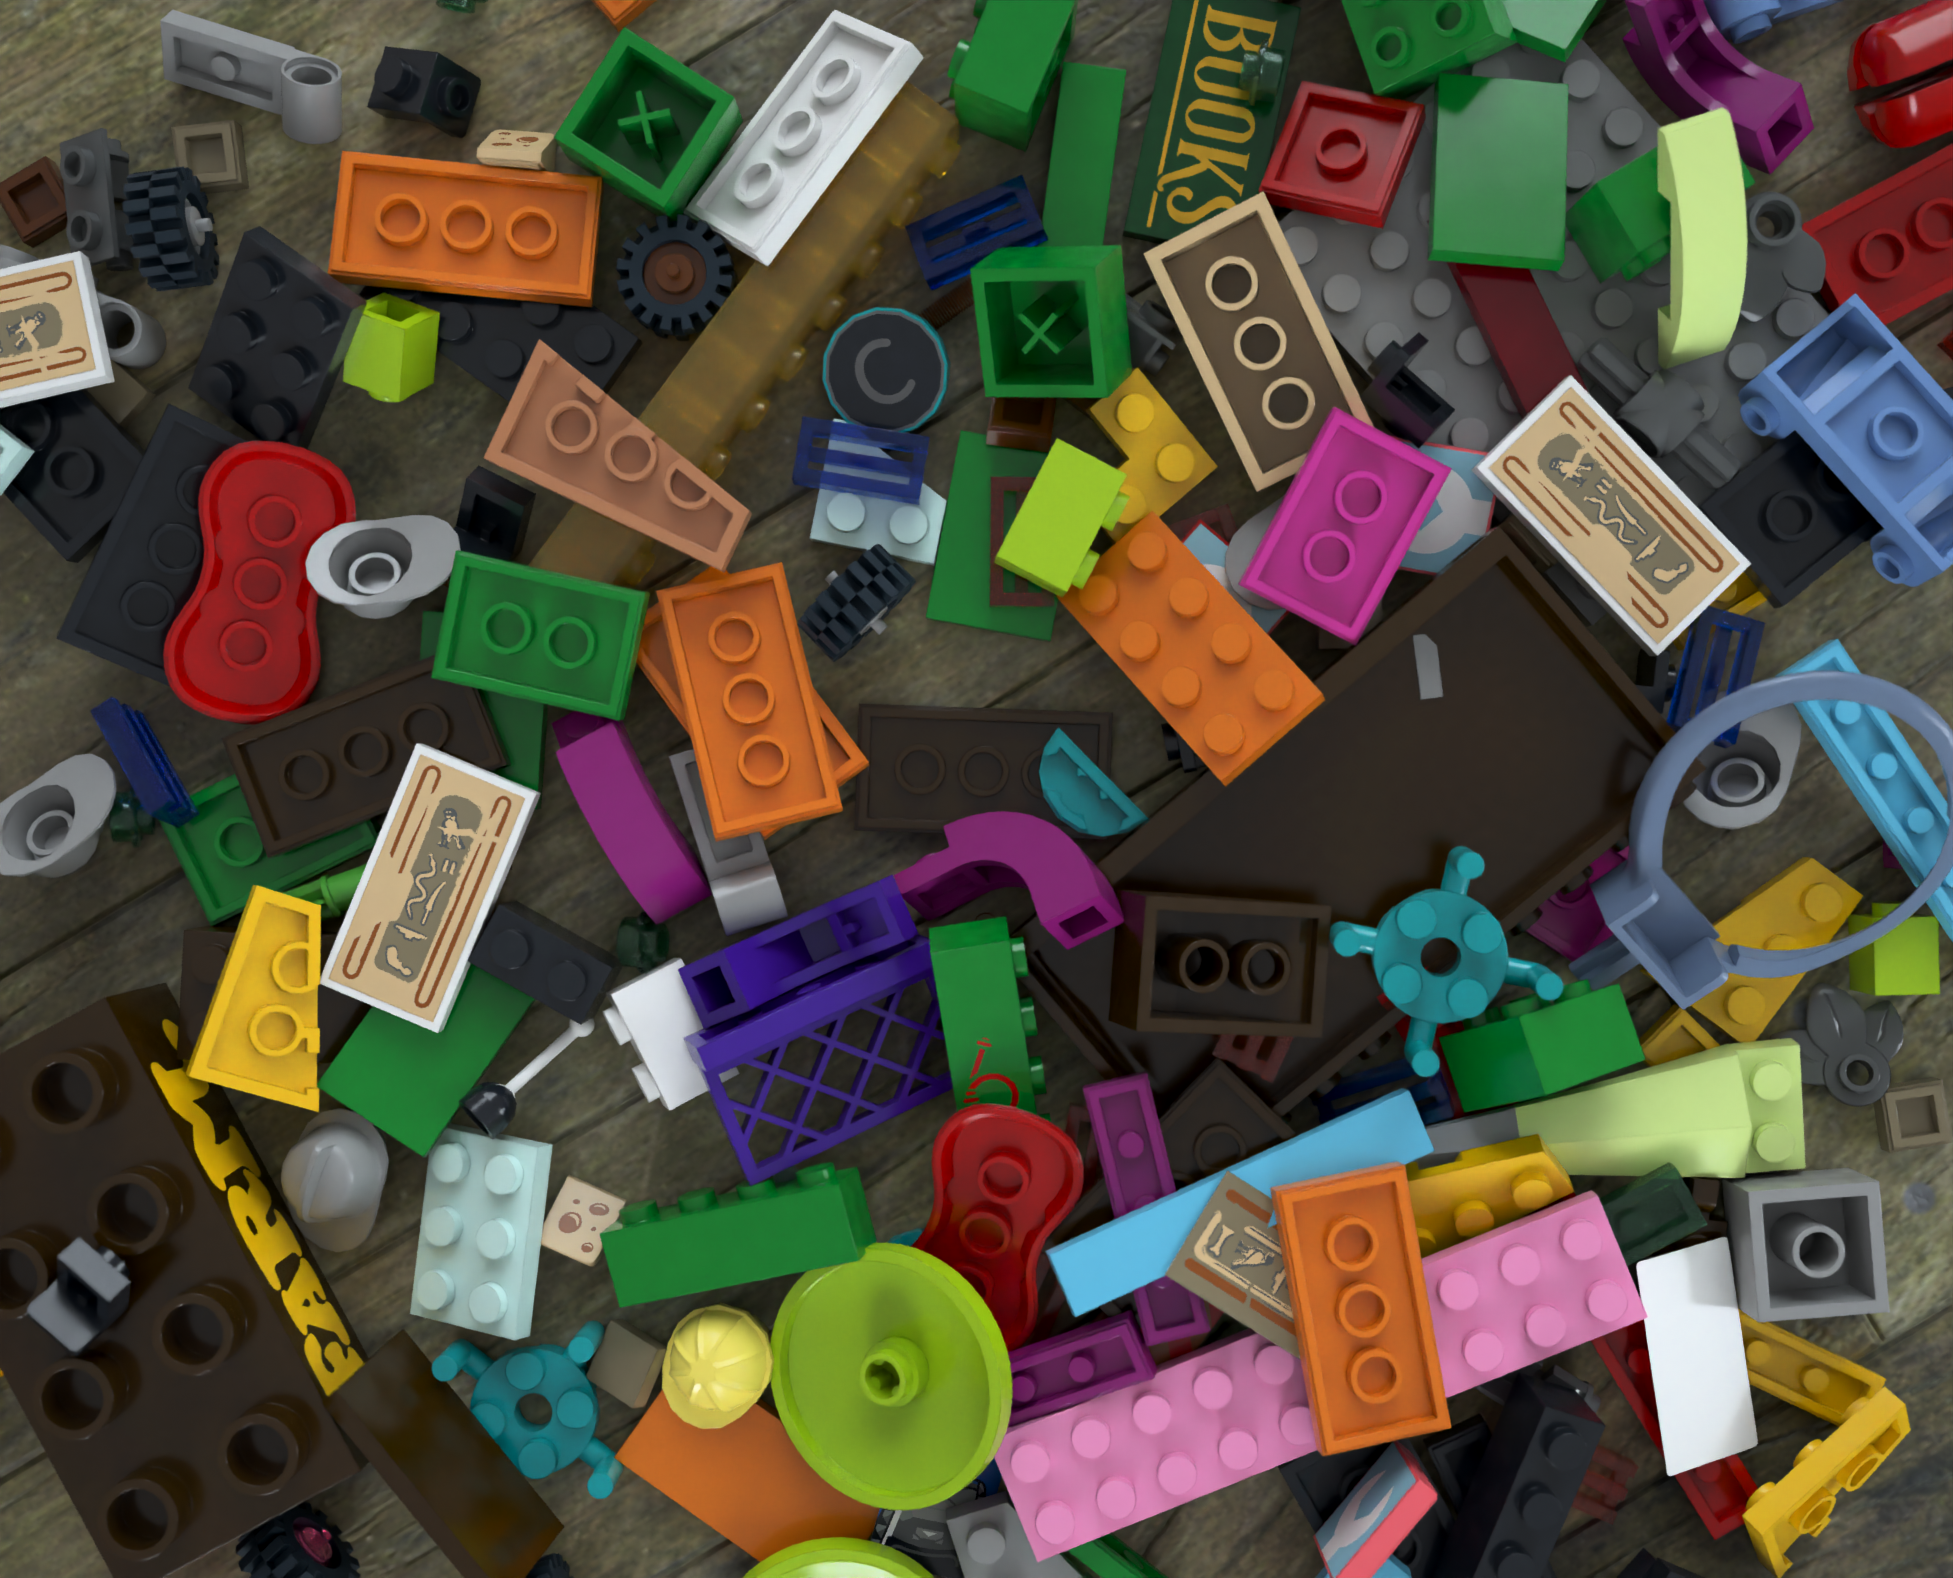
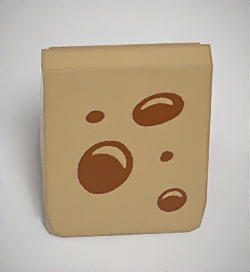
[477,130,557,172]
[541,1175,627,1267]

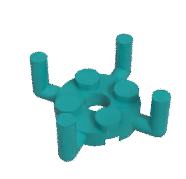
[1329,846,1563,1077]
[432,1320,624,1499]

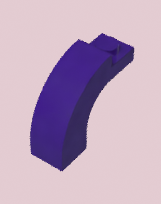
[678,875,919,1029]

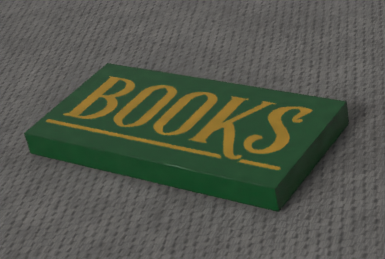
[1123,0,1301,244]

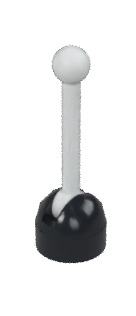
[458,1018,595,1139]

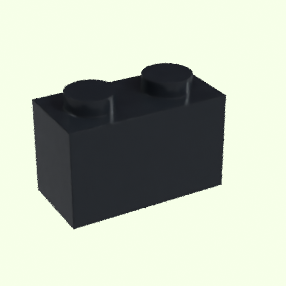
[468,901,625,1025]

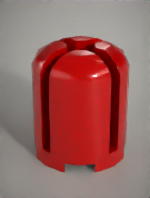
[1847,0,1953,148]

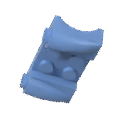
[1738,293,1953,587]

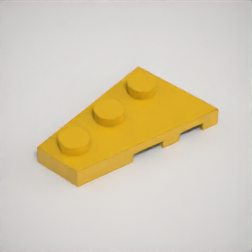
[1640,857,1863,1043]
[185,885,321,1112]
[1405,1134,1574,1259]
[1742,1386,1911,1578]

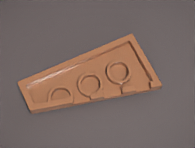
[484,339,752,573]

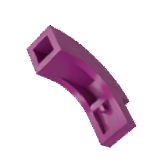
[1622,0,1814,175]
[551,711,712,925]
[894,811,1125,950]

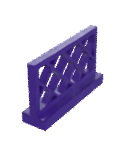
[683,934,953,1186]

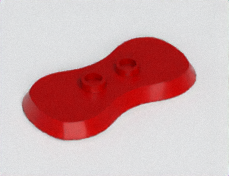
[163,441,356,725]
[910,1103,1084,1352]

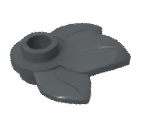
[1739,192,1826,323]
[1769,983,1904,1107]

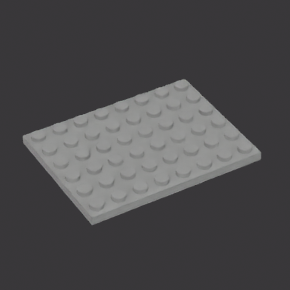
[1279,38,1829,627]

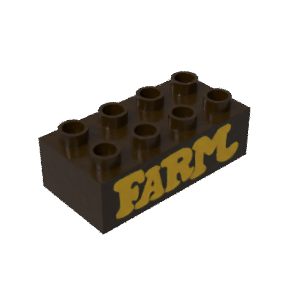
[0,983,369,1578]

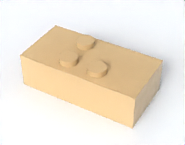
[1143,191,1374,492]

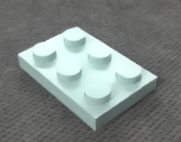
[410,1123,553,1341]

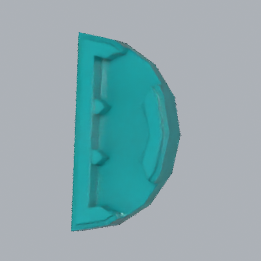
[1039,727,1148,837]

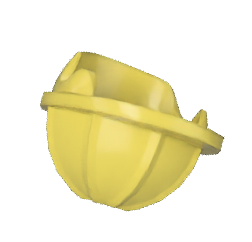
[662,1303,774,1429]

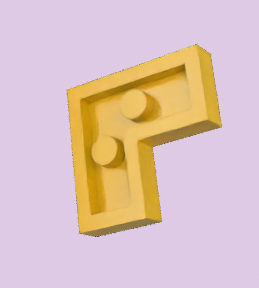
[1086,367,1218,545]

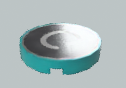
[822,307,951,436]

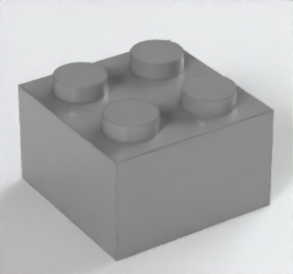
[1722,1168,1890,1323]

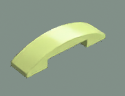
[1658,108,1747,370]

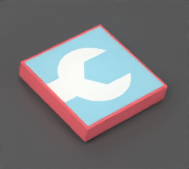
[1389,435,1496,575]
[1313,1440,1438,1578]

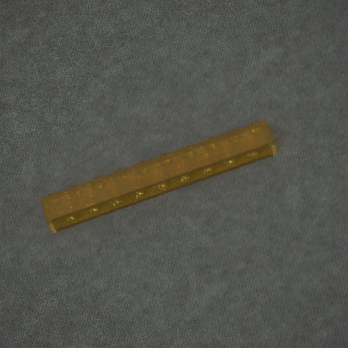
[529,81,962,587]

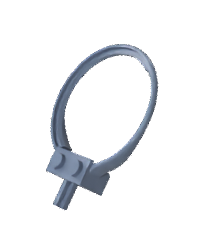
[1569,671,1953,1010]

